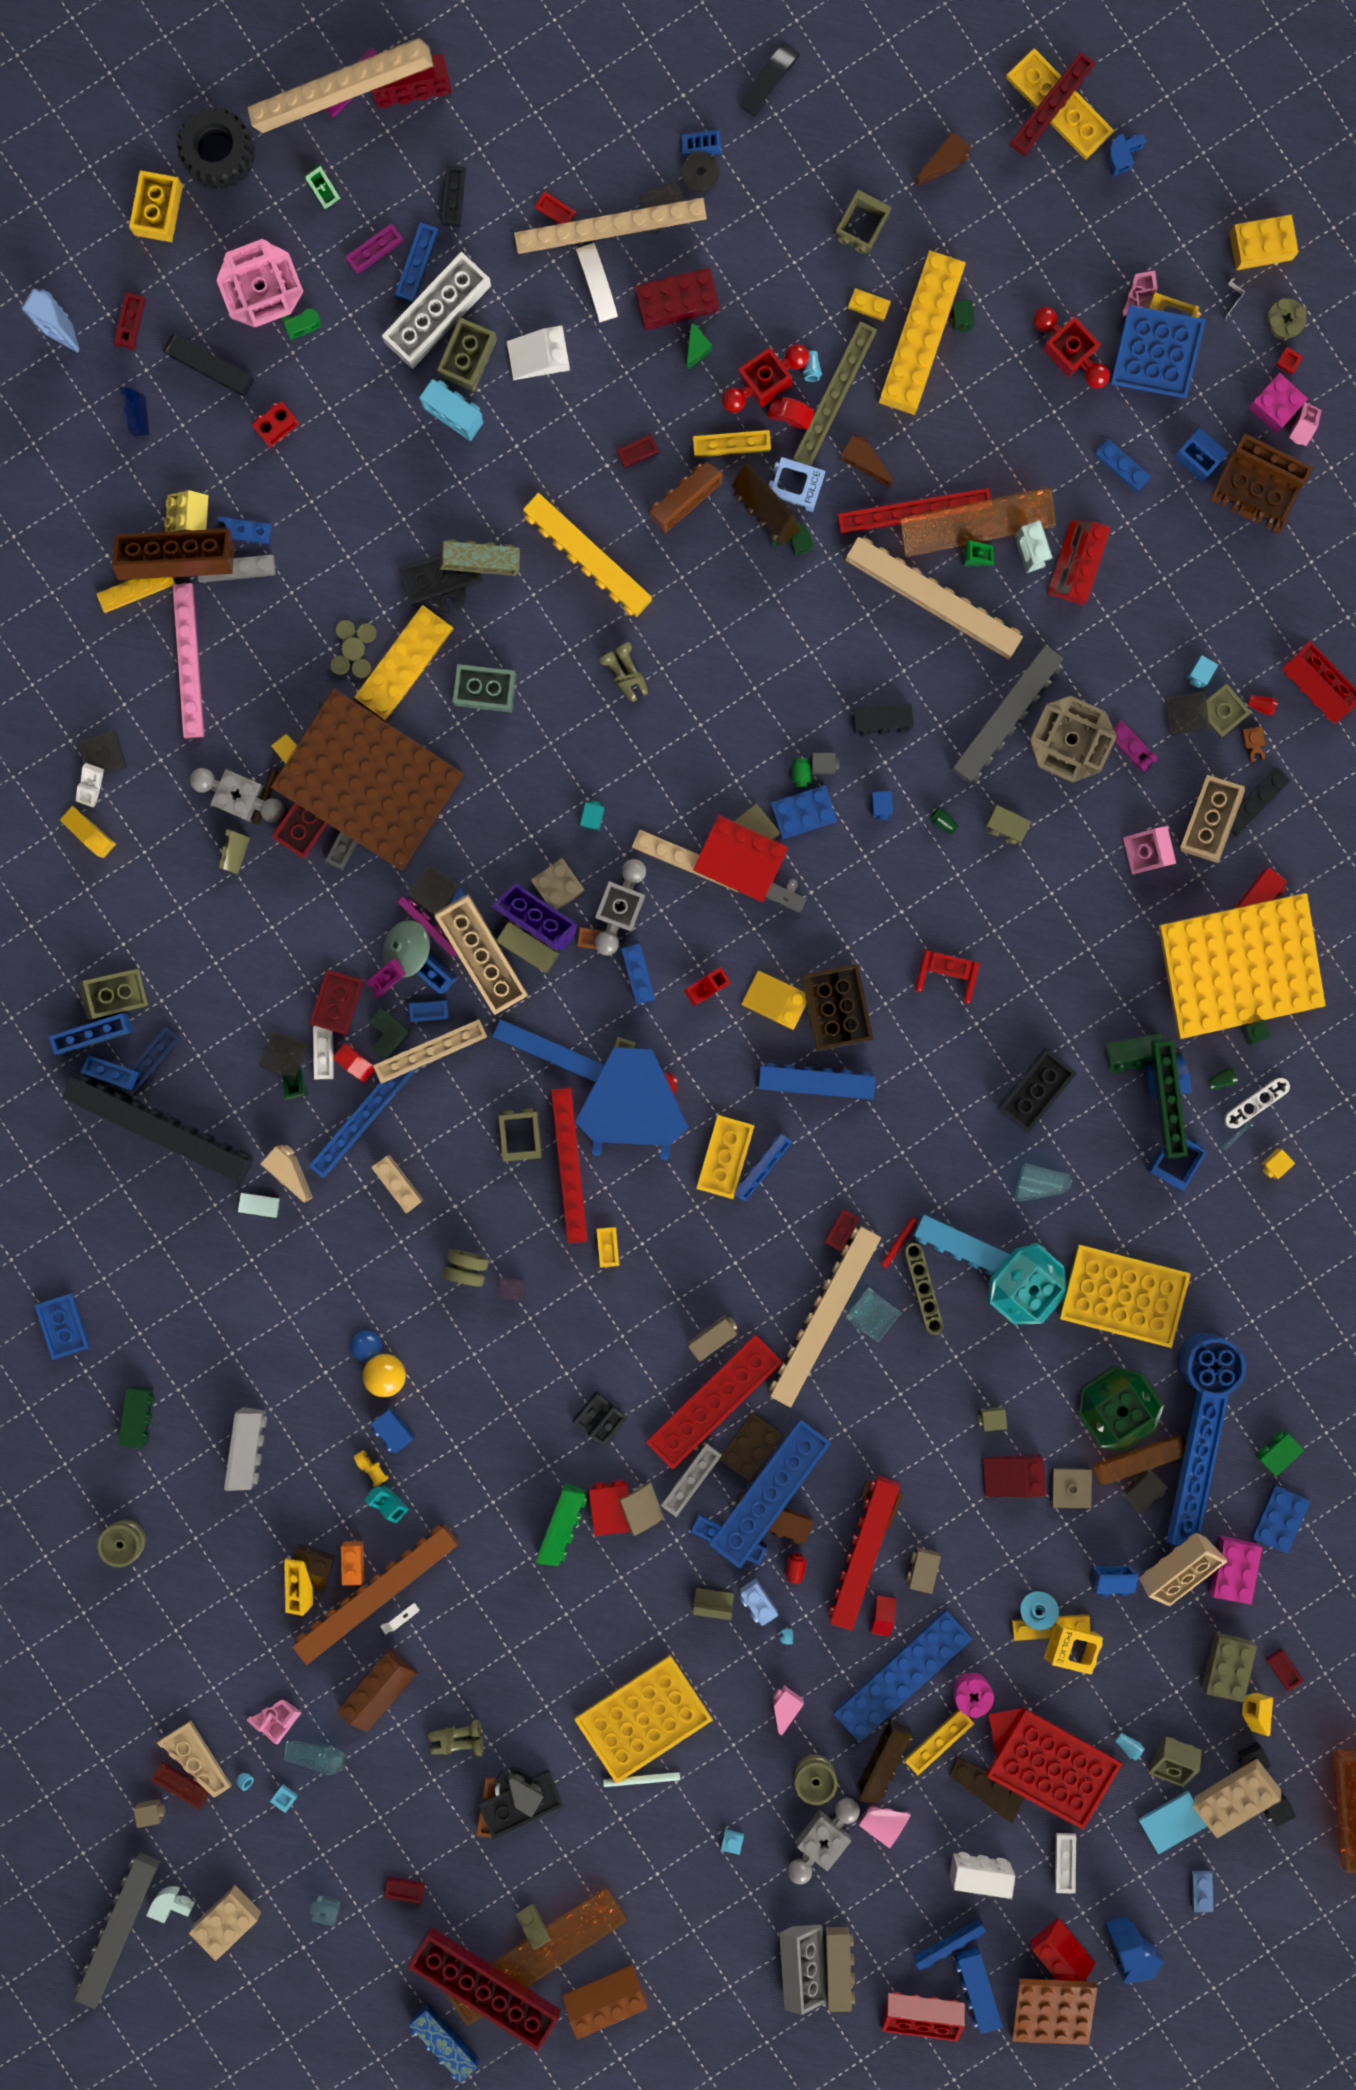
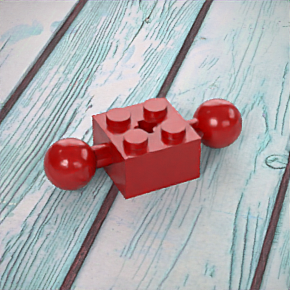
[1033,307,1110,389]
[722,344,809,413]

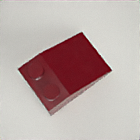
[983,1454,1046,1498]

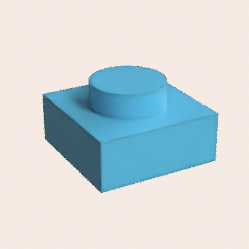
[270,1784,298,1813]
[721,1829,744,1855]

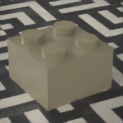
[531,858,585,911]

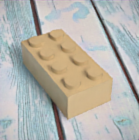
[1180,775,1245,863]
[1193,1759,1281,1838]

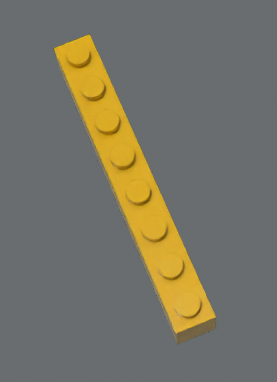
[523,493,652,617]

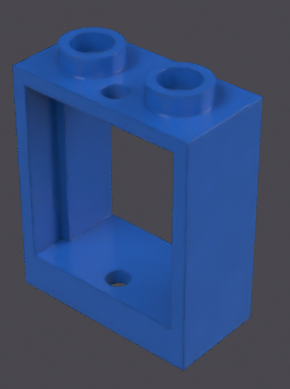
[1147,1134,1207,1191]

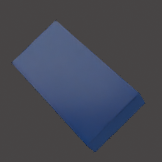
[409,1000,449,1022]

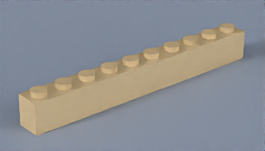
[247,39,433,133]
[845,537,1023,660]
[769,1225,881,1407]

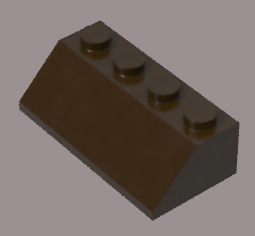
[732,462,800,546]
[856,1719,913,1803]

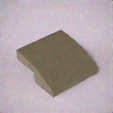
[618,1482,664,1536]

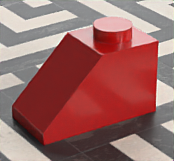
[332,1043,375,1083]

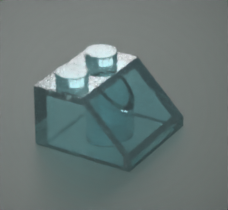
[845,1288,902,1343]

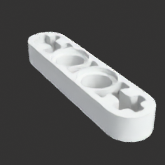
[1224,1078,1290,1128]

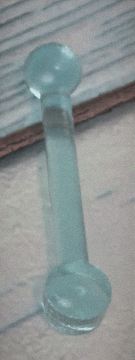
[1222,1120,1254,1150]

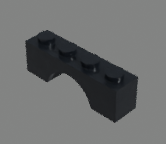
[1237,1742,1296,1827]

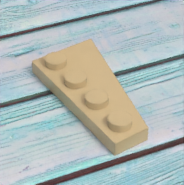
[157,1720,231,1797]

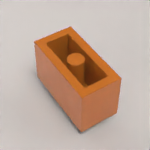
[341,1541,364,1585]

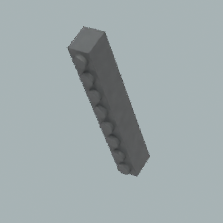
[951,645,1064,784]
[74,1852,161,2009]

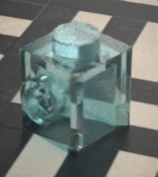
[310,1896,341,1926]

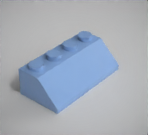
[22,289,79,353]

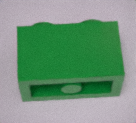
[1256,1430,1304,1477]

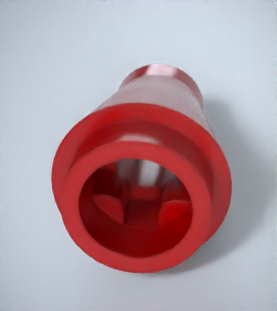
[1248,695,1278,716]

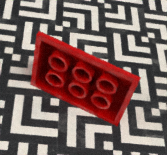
[693,815,789,903]

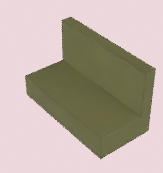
[693,1587,734,1620]

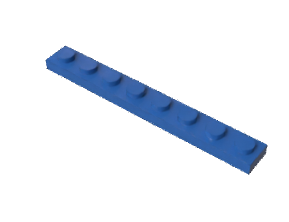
[309,1049,418,1179]

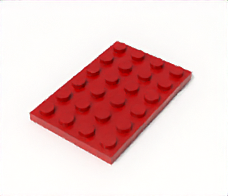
[985,1708,1122,1830]

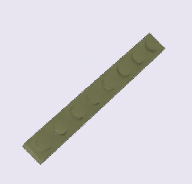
[793,321,877,466]

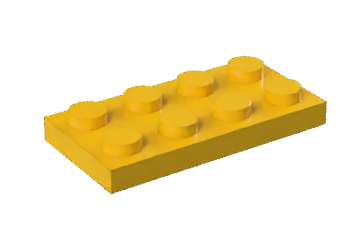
[696,1115,754,1199]

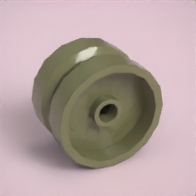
[442,1249,490,1287]
[97,1519,146,1567]
[794,1755,837,1805]

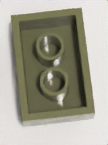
[437,318,497,392]
[496,922,560,974]
[1201,1632,1257,1703]

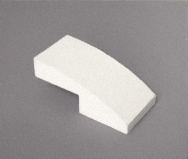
[76,763,104,808]

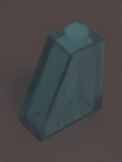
[1013,1163,1072,1202]

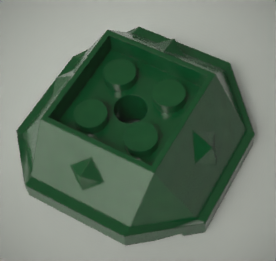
[1077,1366,1164,1452]

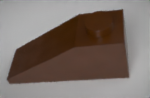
[915,132,971,186]
[840,435,894,487]

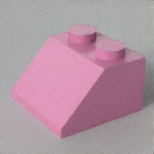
[1123,826,1176,875]

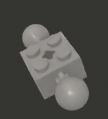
[190,768,285,823]
[595,859,646,955]
[788,1798,860,1884]

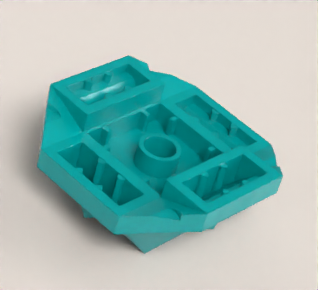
[987,1242,1067,1325]

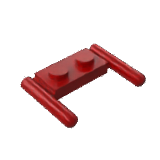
[915,950,980,1004]

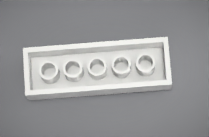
[382,252,491,369]

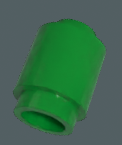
[792,758,811,787]

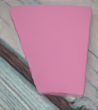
[1122,271,1158,317]
[247,1700,302,1744]
[858,1805,911,1848]

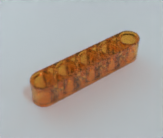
[1093,1435,1185,1485]

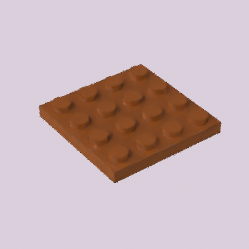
[1011,1979,1097,2045]

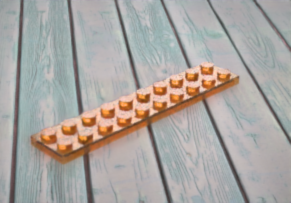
[446,1886,628,2027]

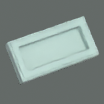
[238,1193,280,1218]

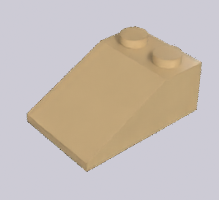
[261,1145,313,1202]

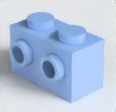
[739,1578,778,1626]

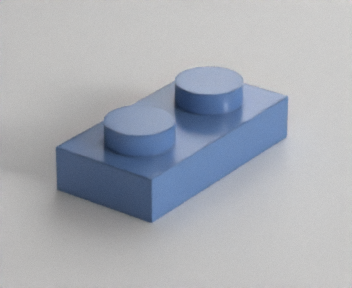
[1191,1871,1213,1912]

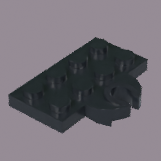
[398,554,484,613]
[478,1766,564,1840]

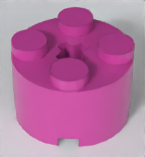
[953,1673,994,1718]

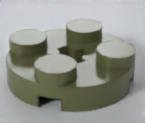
[1266,298,1307,340]

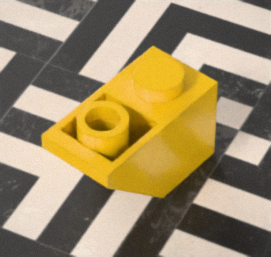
[1242,1692,1273,1736]

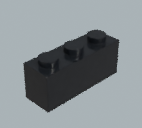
[853,703,913,737]

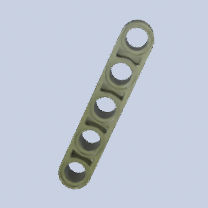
[904,1242,943,1335]

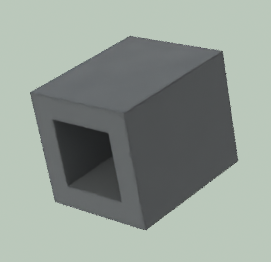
[811,753,839,774]

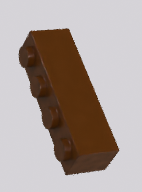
[734,1493,813,1544]

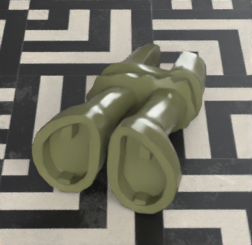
[599,642,648,702]
[427,1719,484,1756]

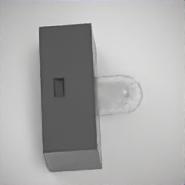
[765,879,807,914]

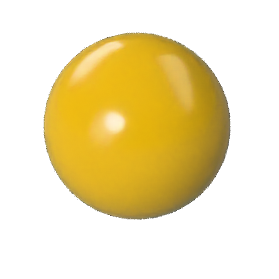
[363,1354,406,1397]

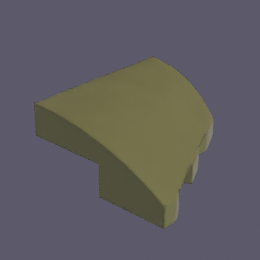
[219,829,250,874]

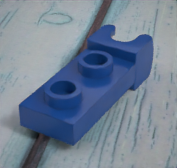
[217,517,272,545]

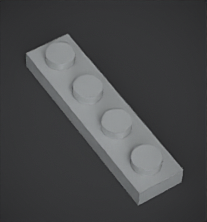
[198,555,276,583]
[661,1443,722,1517]

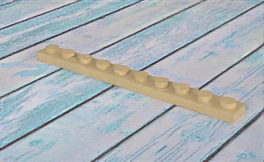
[515,198,707,254]

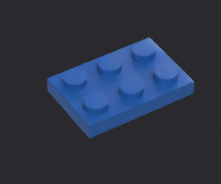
[771,785,837,840]
[34,1293,90,1360]
[1251,1485,1311,1554]

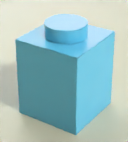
[1186,655,1218,688]

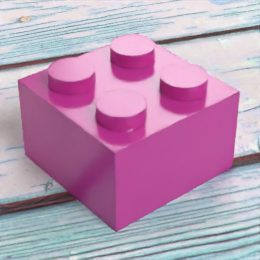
[1248,373,1308,433]

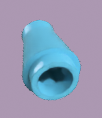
[803,351,822,382]
[1115,1732,1145,1761]

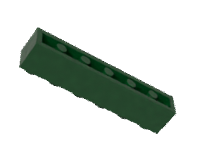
[1150,1038,1188,1158]

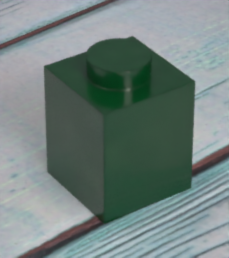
[951,300,975,333]
[1240,1020,1271,1044]

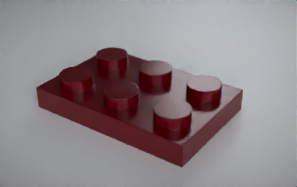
[309,970,364,1036]

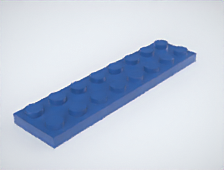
[1166,1391,1228,1545]
[709,1420,831,1569]
[833,1609,972,1743]

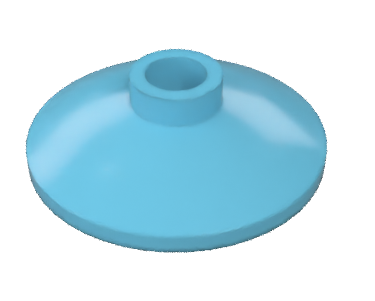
[1020,1591,1059,1630]

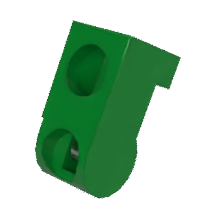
[282,308,321,340]

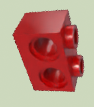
[252,401,299,448]

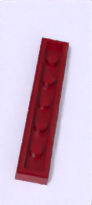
[1009,51,1096,157]

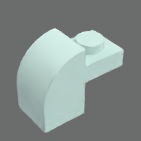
[147,1886,195,1923]

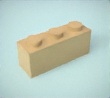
[371,1155,424,1213]

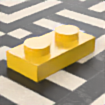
[848,288,891,322]
[597,1227,619,1267]

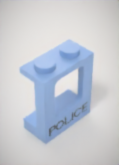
[769,457,825,512]

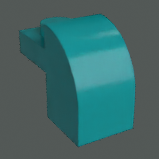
[364,1485,409,1523]

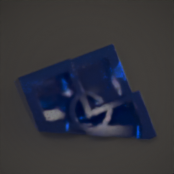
[120,388,150,436]

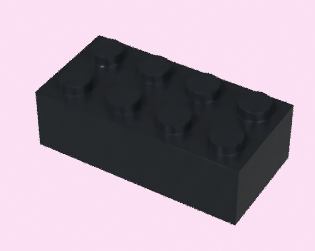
[996,1049,1077,1133]

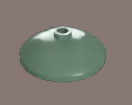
[382,920,430,977]

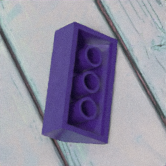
[492,883,577,950]

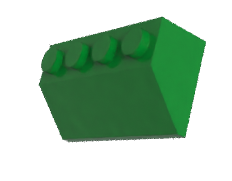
[536,1483,588,1566]

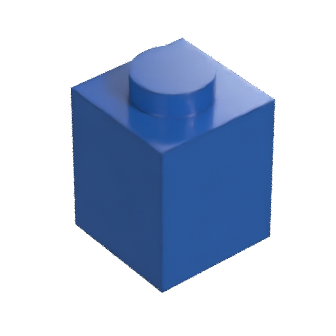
[871,791,893,820]

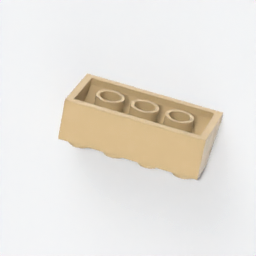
[1139,1533,1227,1606]

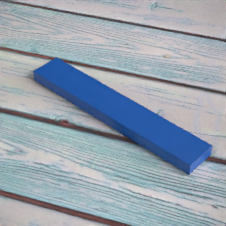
[493,1019,605,1082]

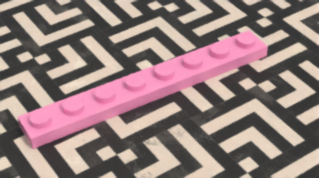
[173,583,204,739]

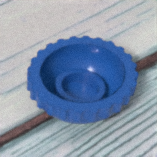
[350,1330,382,1363]

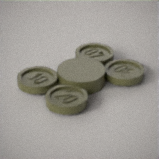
[331,620,377,679]

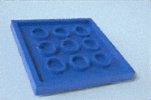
[1110,305,1206,399]

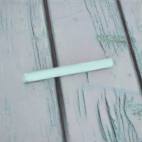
[603,1772,680,1787]

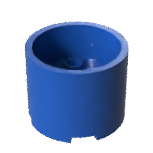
[1177,1333,1246,1397]

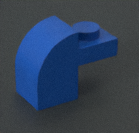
[1107,134,1146,176]

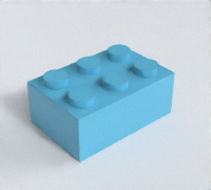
[419,379,484,441]

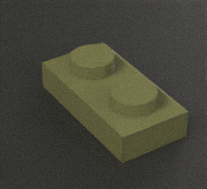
[516,1904,552,1950]

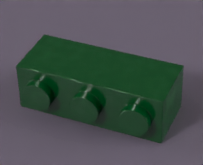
[1104,1033,1164,1073]
[118,1386,155,1449]

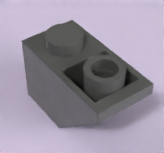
[507,1773,544,1817]

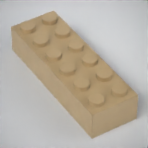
[435,894,528,1015]

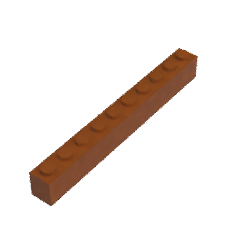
[292,1524,459,1665]

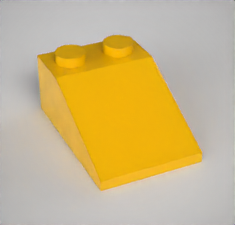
[741,971,807,1030]

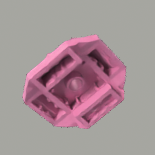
[217,239,303,327]

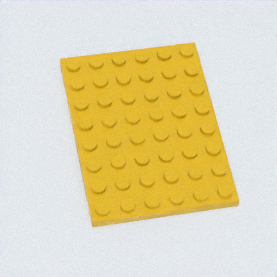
[1158,893,1326,1039]

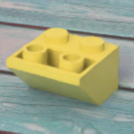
[164,490,208,532]

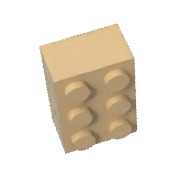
[189,1885,261,1961]

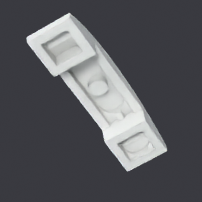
[576,243,618,322]

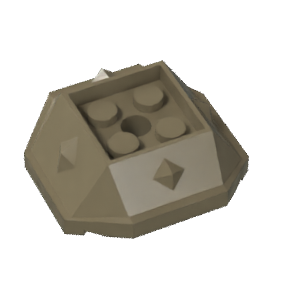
[1029,696,1117,783]

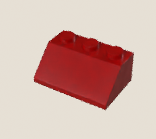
[1029,1917,1095,1981]

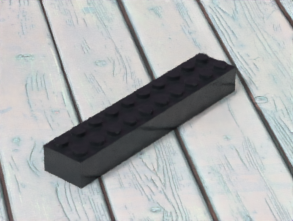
[62,1075,254,1182]

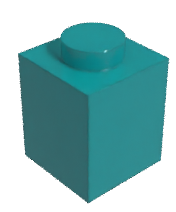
[580,800,605,831]

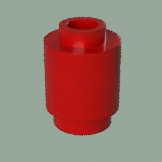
[785,1553,807,1584]

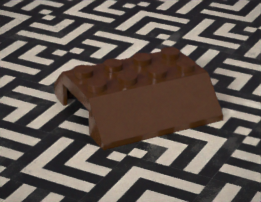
[1210,433,1314,534]

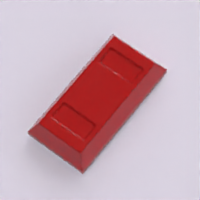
[534,191,577,224]

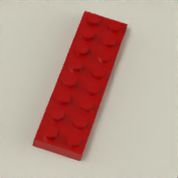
[646,1334,783,1470]

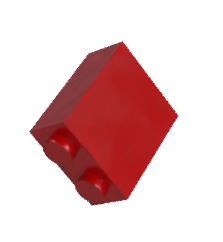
[589,1480,630,1536]

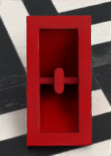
[870,1595,896,1637]

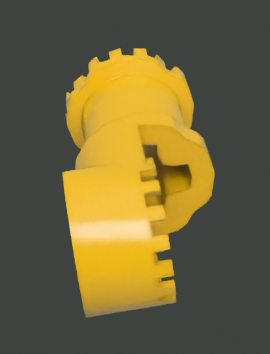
[354,1450,389,1487]

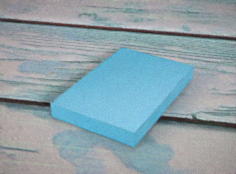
[1138,1791,1207,1855]

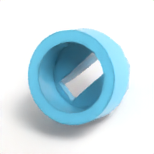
[779,1628,793,1645]
[236,1773,254,1791]

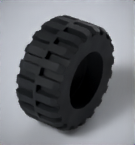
[177,107,255,190]

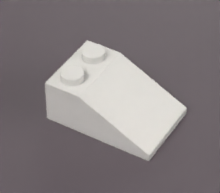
[507,326,570,380]

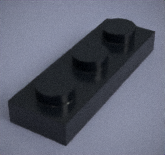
[441,165,466,227]

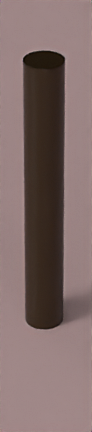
[252,768,279,825]

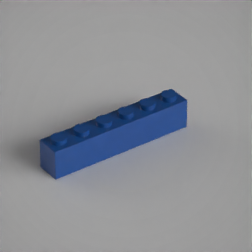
[758,1063,876,1100]

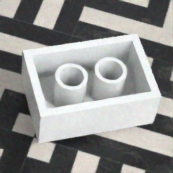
[950,1852,1015,1899]

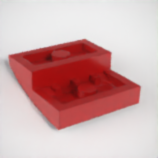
[988,1707,1026,1753]

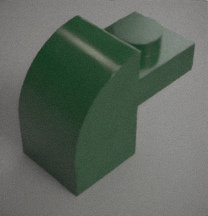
[770,523,814,556]

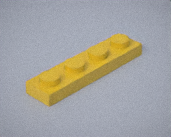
[693,430,771,457]
[97,577,176,613]
[1012,1614,1091,1641]
[904,1709,974,1775]

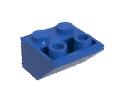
[1174,428,1228,482]
[1116,1938,1164,1984]

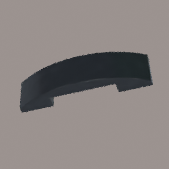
[739,43,800,117]

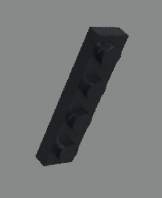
[1231,767,1291,836]

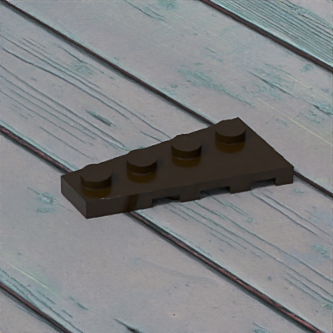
[949,1757,1024,1824]

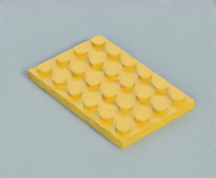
[1059,1244,1191,1348]
[574,1654,713,1784]

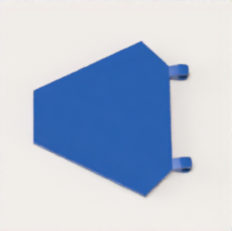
[575,1047,689,1160]

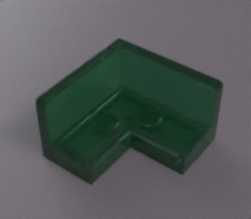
[369,1007,411,1061]

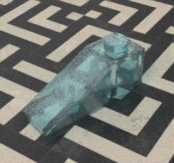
[284,1741,346,1775]

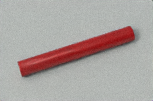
[880,1217,918,1269]

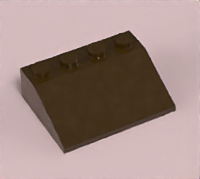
[801,964,874,1051]

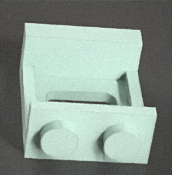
[1015,521,1052,573]

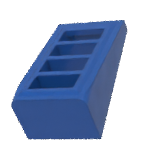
[682,130,721,156]

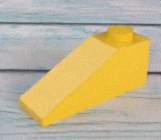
[60,806,116,858]
[284,1559,313,1616]

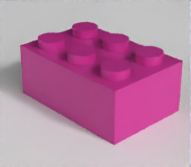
[1208,1536,1262,1605]

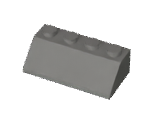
[224,1407,267,1491]
[780,1925,827,2015]

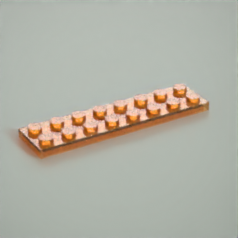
[899,487,1056,557]

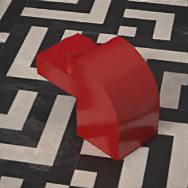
[767,397,815,430]
[683,967,731,1007]

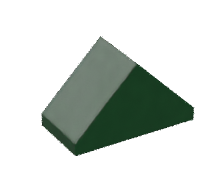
[282,1066,309,1100]

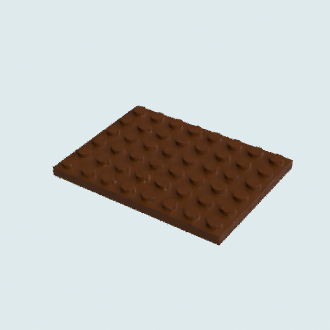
[271,688,464,871]

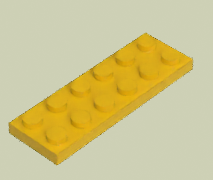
[1006,48,1114,160]
[354,605,454,721]

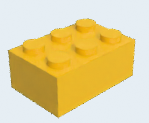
[129,170,183,242]
[1229,214,1298,270]

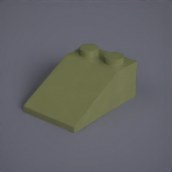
[78,969,148,1020]

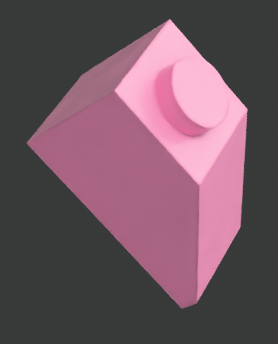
[1289,402,1322,446]
[773,1686,804,1735]

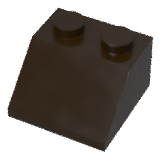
[292,1544,336,1592]

